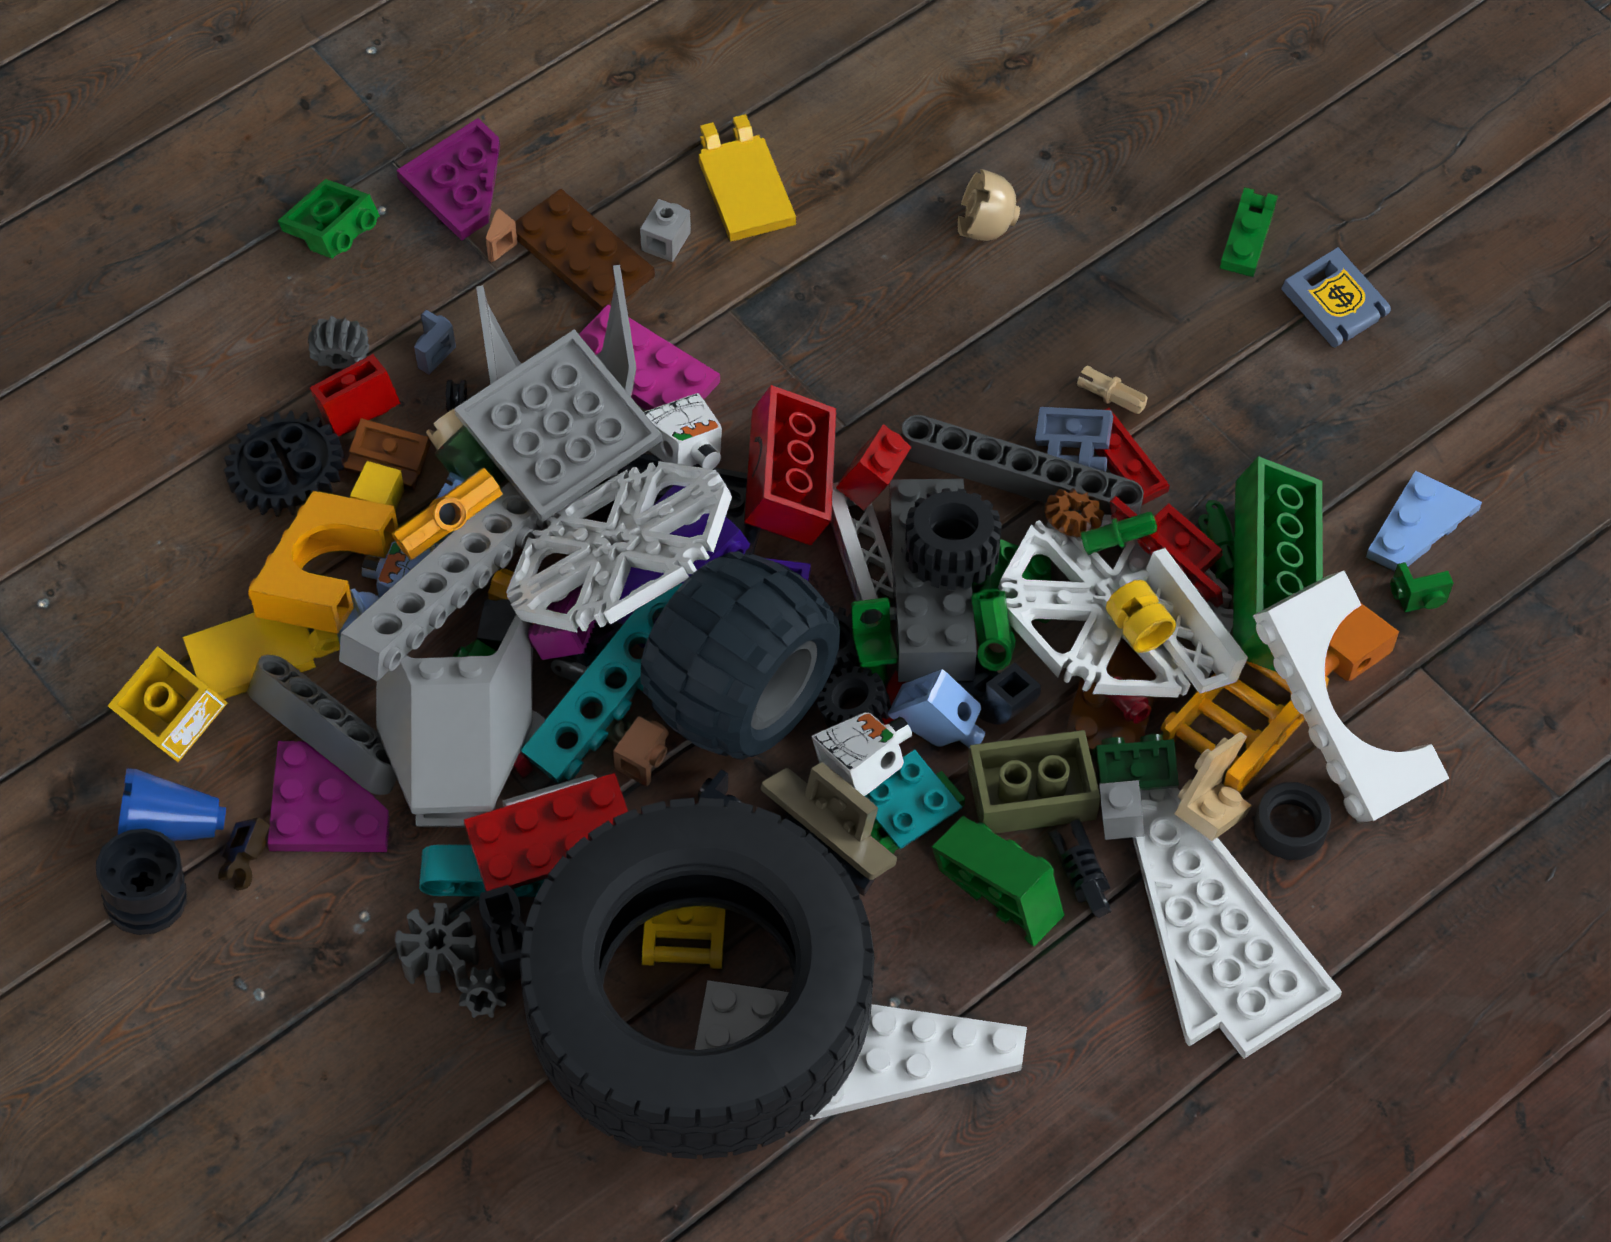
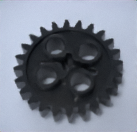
[224,411,345,517]

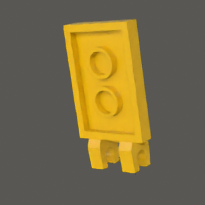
[699,114,796,242]
[183,613,340,699]

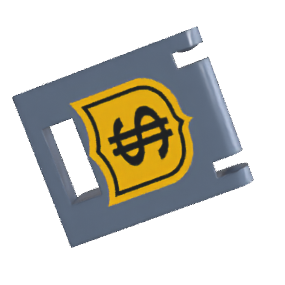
[1282,247,1391,348]

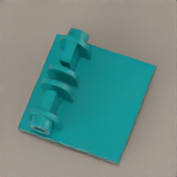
[865,750,962,849]

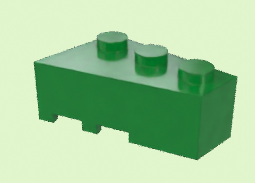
[932,816,1065,947]

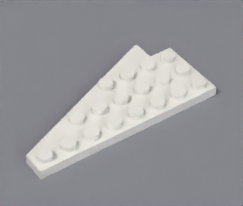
[1132,788,1342,1059]
[695,980,1027,1120]

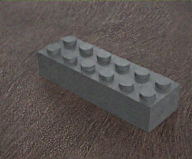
[888,479,977,682]

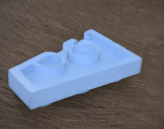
[1366,471,1482,571]

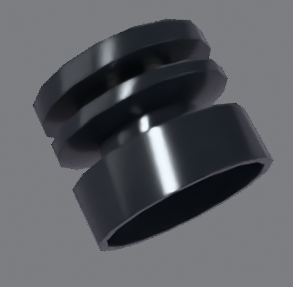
[96,829,187,935]

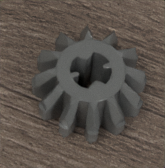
[307,316,369,370]

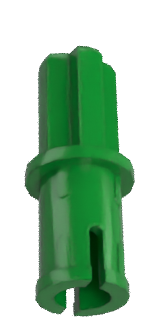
[1081,512,1157,555]

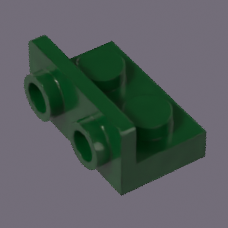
[1092,734,1179,793]

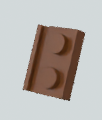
[344,418,431,490]

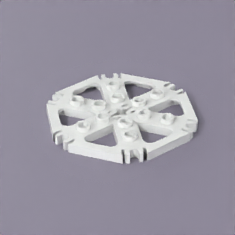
[506,461,732,633]
[997,513,1233,698]

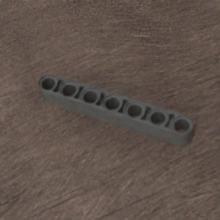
[901,415,1144,515]

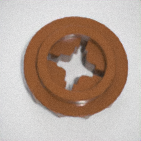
[1045,488,1104,537]

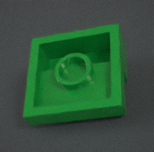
[278,179,380,259]

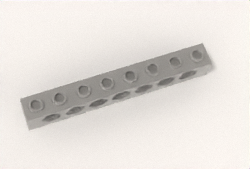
[339,482,554,681]

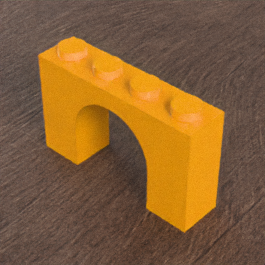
[248,491,398,634]

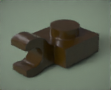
[218,817,270,891]

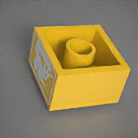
[108,646,228,762]

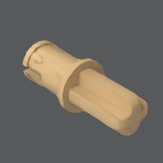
[1077,366,1148,414]

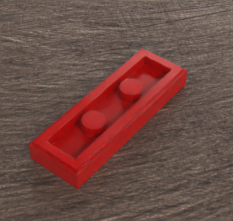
[1094,408,1170,505]

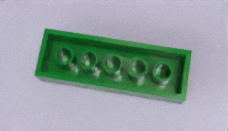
[1233,456,1323,672]

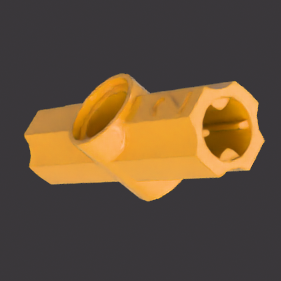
[391,468,503,560]

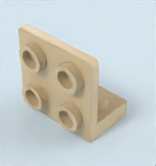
[1174,732,1252,841]

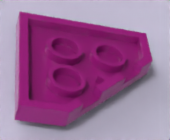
[397,118,500,241]
[268,741,390,852]

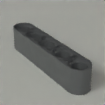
[247,655,397,795]

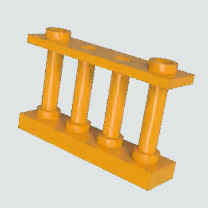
[1161,661,1329,793]

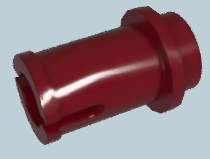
[1103,676,1151,724]

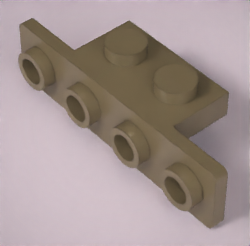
[761,762,897,880]

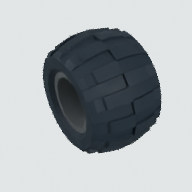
[641,551,840,760]

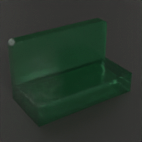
[435,425,506,485]

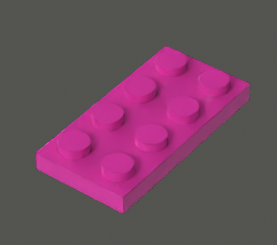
[579,305,720,411]

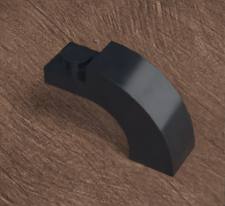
[956,654,1041,725]

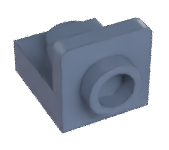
[414,310,456,375]

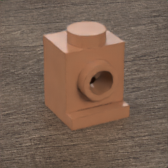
[613,716,669,786]

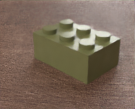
[967,730,1100,834]

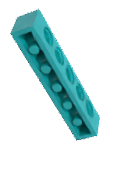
[521,583,682,784]

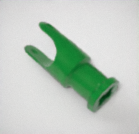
[1198,500,1235,585]

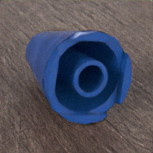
[117,768,226,842]

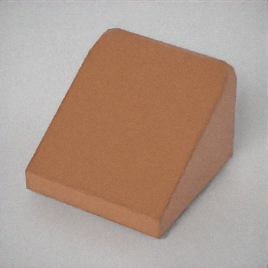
[486,209,517,263]

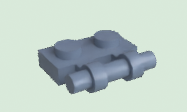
[1035,407,1113,472]

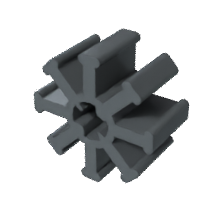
[395,903,479,993]

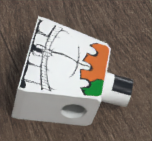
[644,393,722,469]
[812,713,912,796]

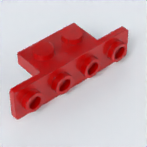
[1110,496,1223,608]

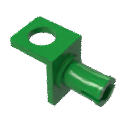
[851,598,898,684]

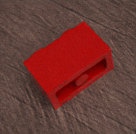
[309,354,401,437]
[836,424,912,510]

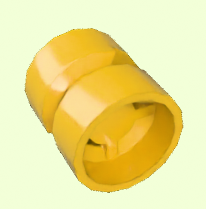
[1105,580,1176,653]

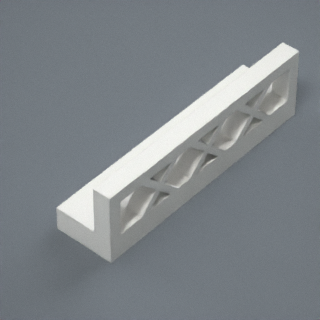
[830,482,895,624]
[1119,548,1248,694]

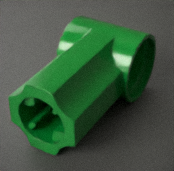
[972,588,1015,671]

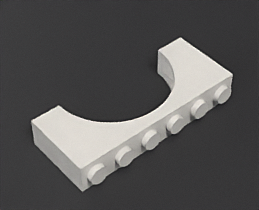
[1253,570,1449,823]

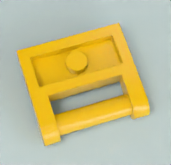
[642,906,726,969]

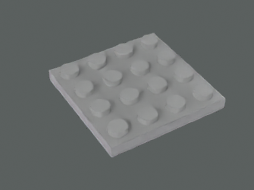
[454,329,662,522]

